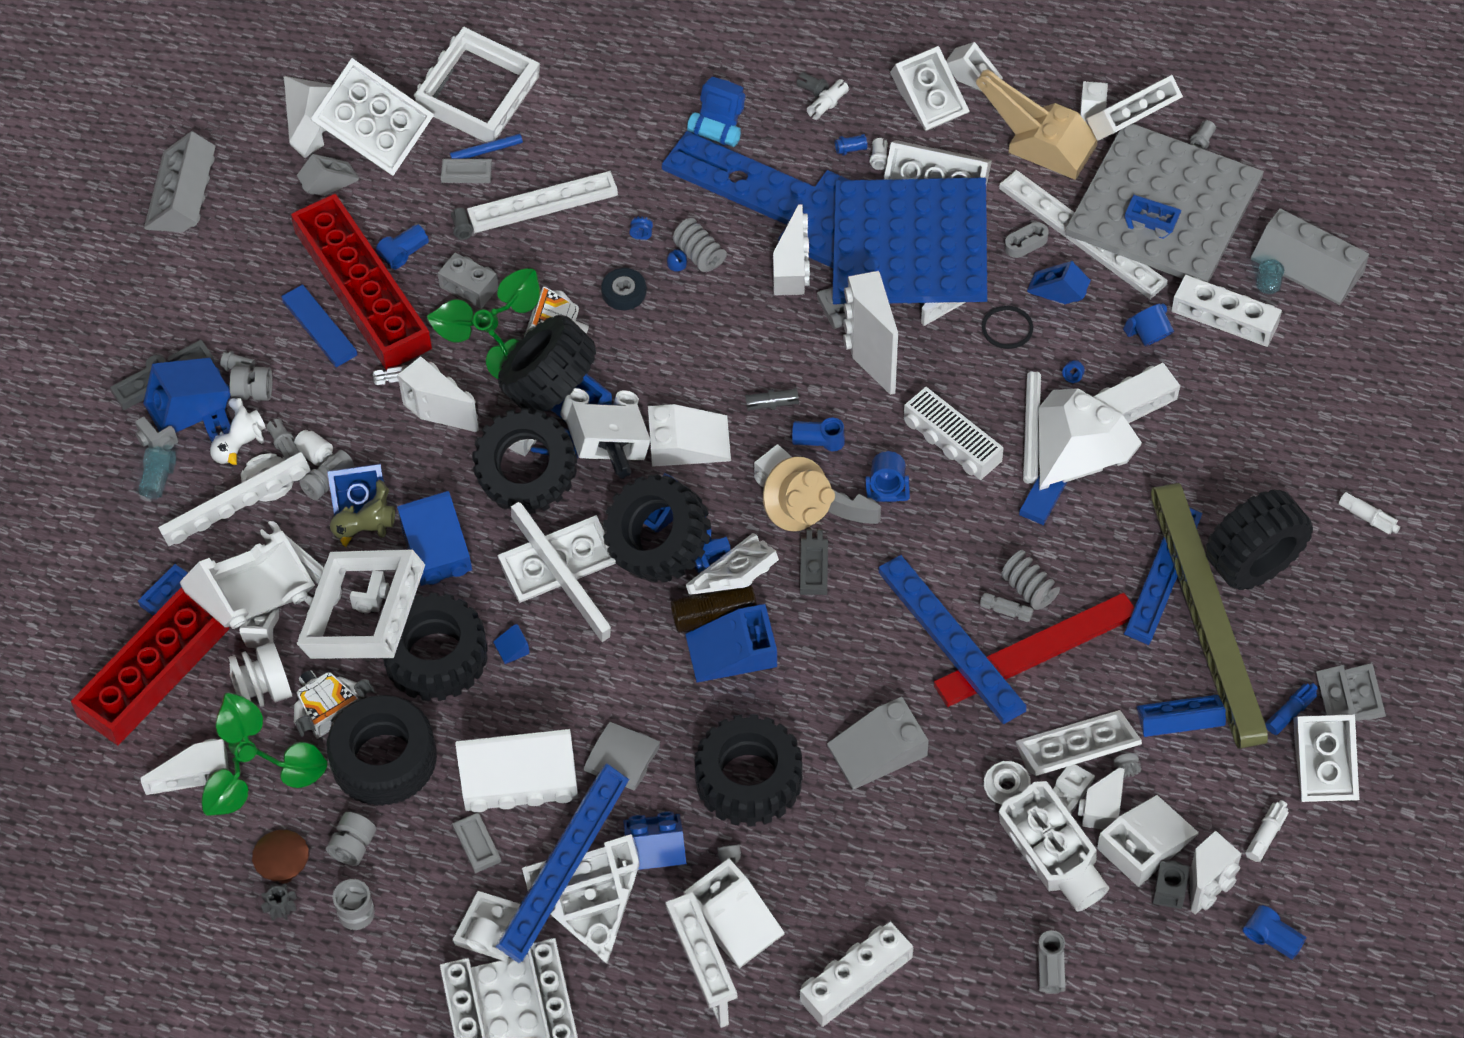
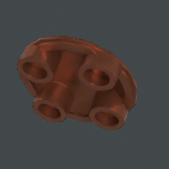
[252,830,310,884]

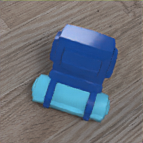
[687,77,745,147]

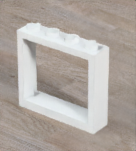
[414,27,540,143]
[297,550,425,659]

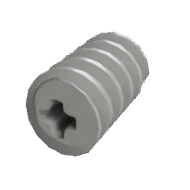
[673,218,727,272]
[1002,550,1060,610]

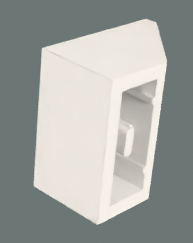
[1189,831,1241,914]

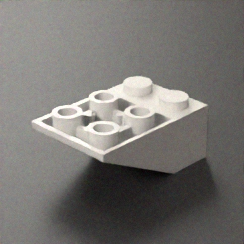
[773,205,810,295]
[397,356,479,432]
[1097,795,1199,887]
[684,858,784,968]

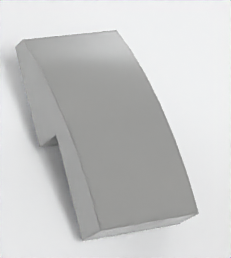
[828,490,881,524]

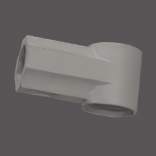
[1037,930,1065,994]

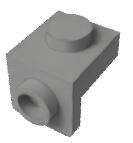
[135,416,178,456]

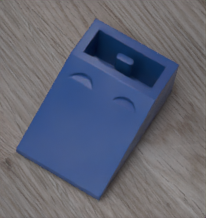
[685,604,777,683]

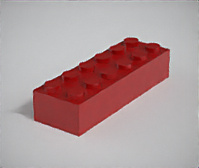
[71,587,229,746]

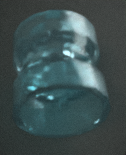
[1256,259,1285,294]

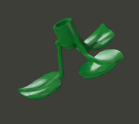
[427,269,540,379]
[201,693,328,816]

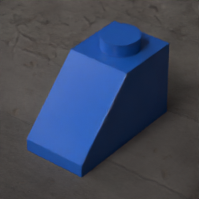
[1027,261,1091,304]

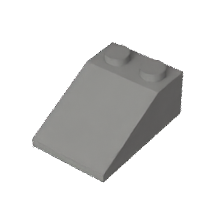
[827,697,929,790]

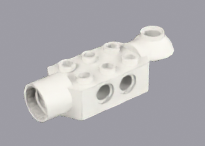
[984,761,1109,911]

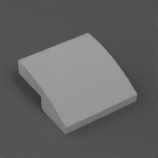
[1316,663,1386,721]
[584,722,660,791]

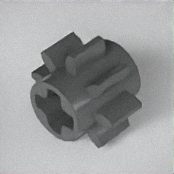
[261,883,297,921]

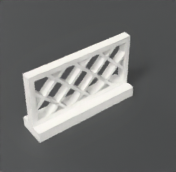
[666,892,737,1028]

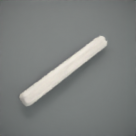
[1023,371,1041,484]

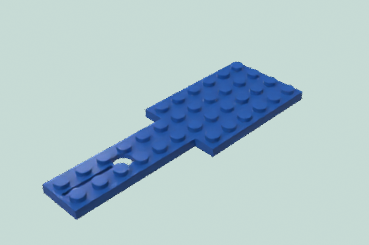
[662,131,849,268]

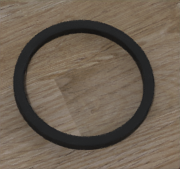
[982,306,1034,349]

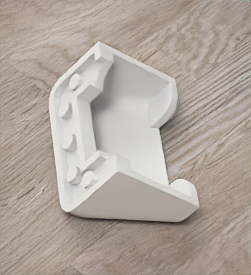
[180,531,315,629]

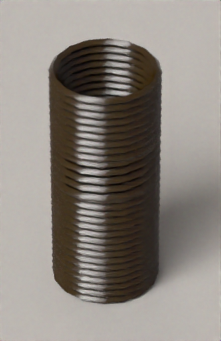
[671,585,757,634]

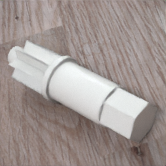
[1339,492,1400,534]
[1245,800,1289,862]

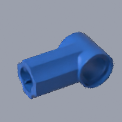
[376,224,429,270]
[792,417,845,451]
[1243,905,1307,960]

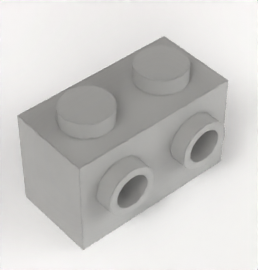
[438,253,498,309]

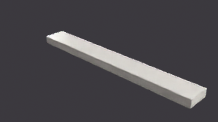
[999,170,1168,299]

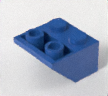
[623,811,686,870]

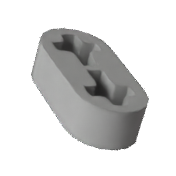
[1005,222,1049,258]

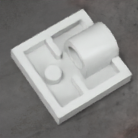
[453,891,520,961]

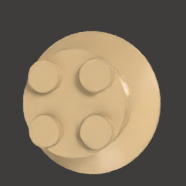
[763,457,835,531]

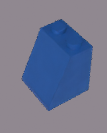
[143,358,230,433]
[397,491,472,586]

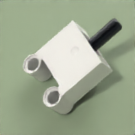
[560,388,651,479]

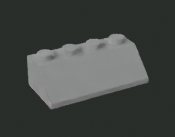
[144,131,215,232]
[1251,209,1369,305]

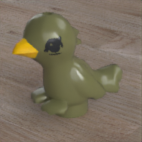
[330,479,395,547]

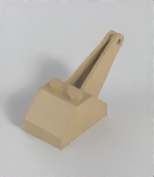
[976,70,1097,180]

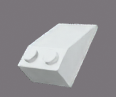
[890,46,970,131]
[648,404,731,467]
[1294,715,1359,802]

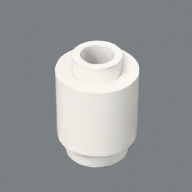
[294,430,333,466]

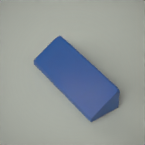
[1137,695,1226,737]

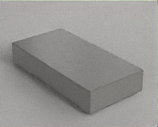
[441,159,492,183]
[452,812,501,873]

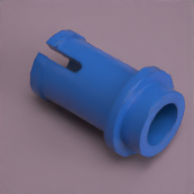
[835,134,867,156]

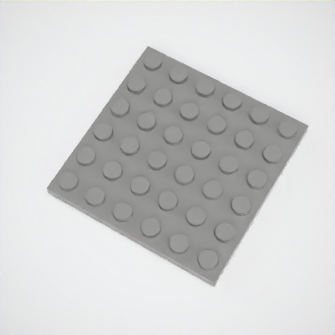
[1065,124,1264,283]

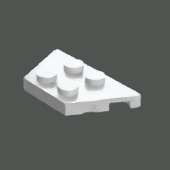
[686,533,779,594]

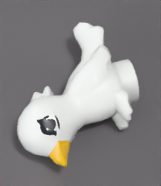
[210,398,266,465]

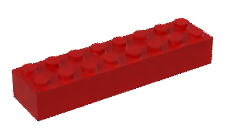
[291,193,432,371]

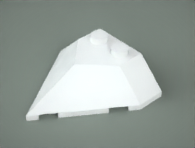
[284,76,333,158]
[1038,388,1142,490]
[522,834,640,963]

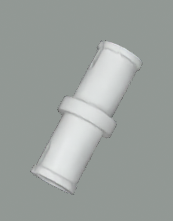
[807,79,849,120]

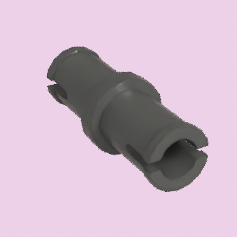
[745,388,799,411]

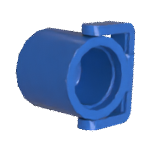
[1123,304,1175,347]
[866,451,910,502]

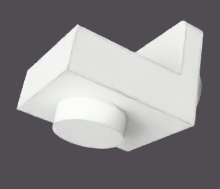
[350,570,389,613]

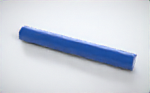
[450,134,523,159]

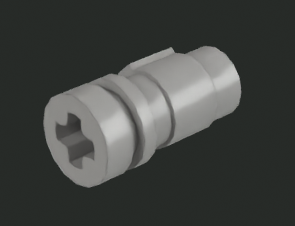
[299,450,354,500]

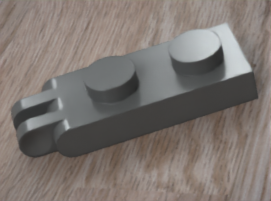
[800,529,828,595]

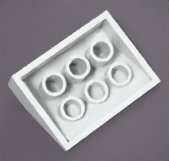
[310,58,434,176]
[843,271,898,395]
[456,729,578,812]

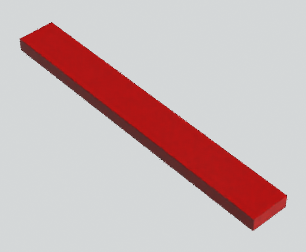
[934,593,1135,707]

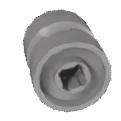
[230,366,273,401]
[326,812,376,866]
[333,879,375,930]

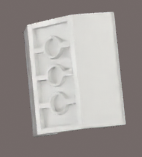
[440,938,578,1038]

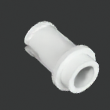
[870,138,888,170]

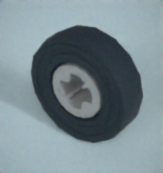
[601,268,647,311]

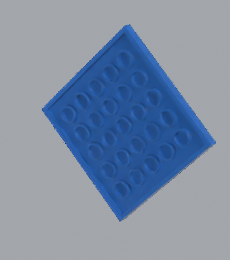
[833,178,987,304]

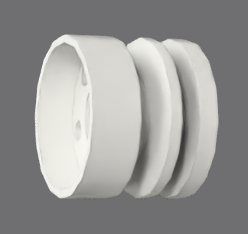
[228,642,292,708]

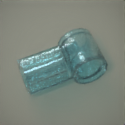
[138,448,176,500]

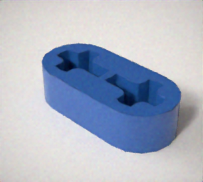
[202,407,230,442]

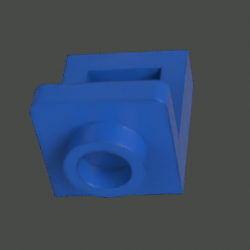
[695,537,730,573]

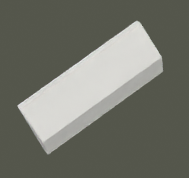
[498,515,616,603]
[1016,710,1142,776]

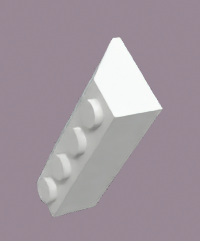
[884,140,992,186]

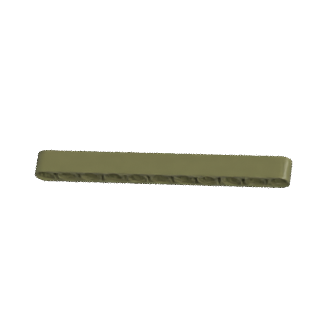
[1151,483,1268,749]

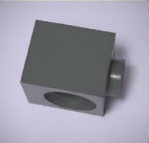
[1153,861,1190,909]

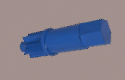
[1265,683,1318,735]

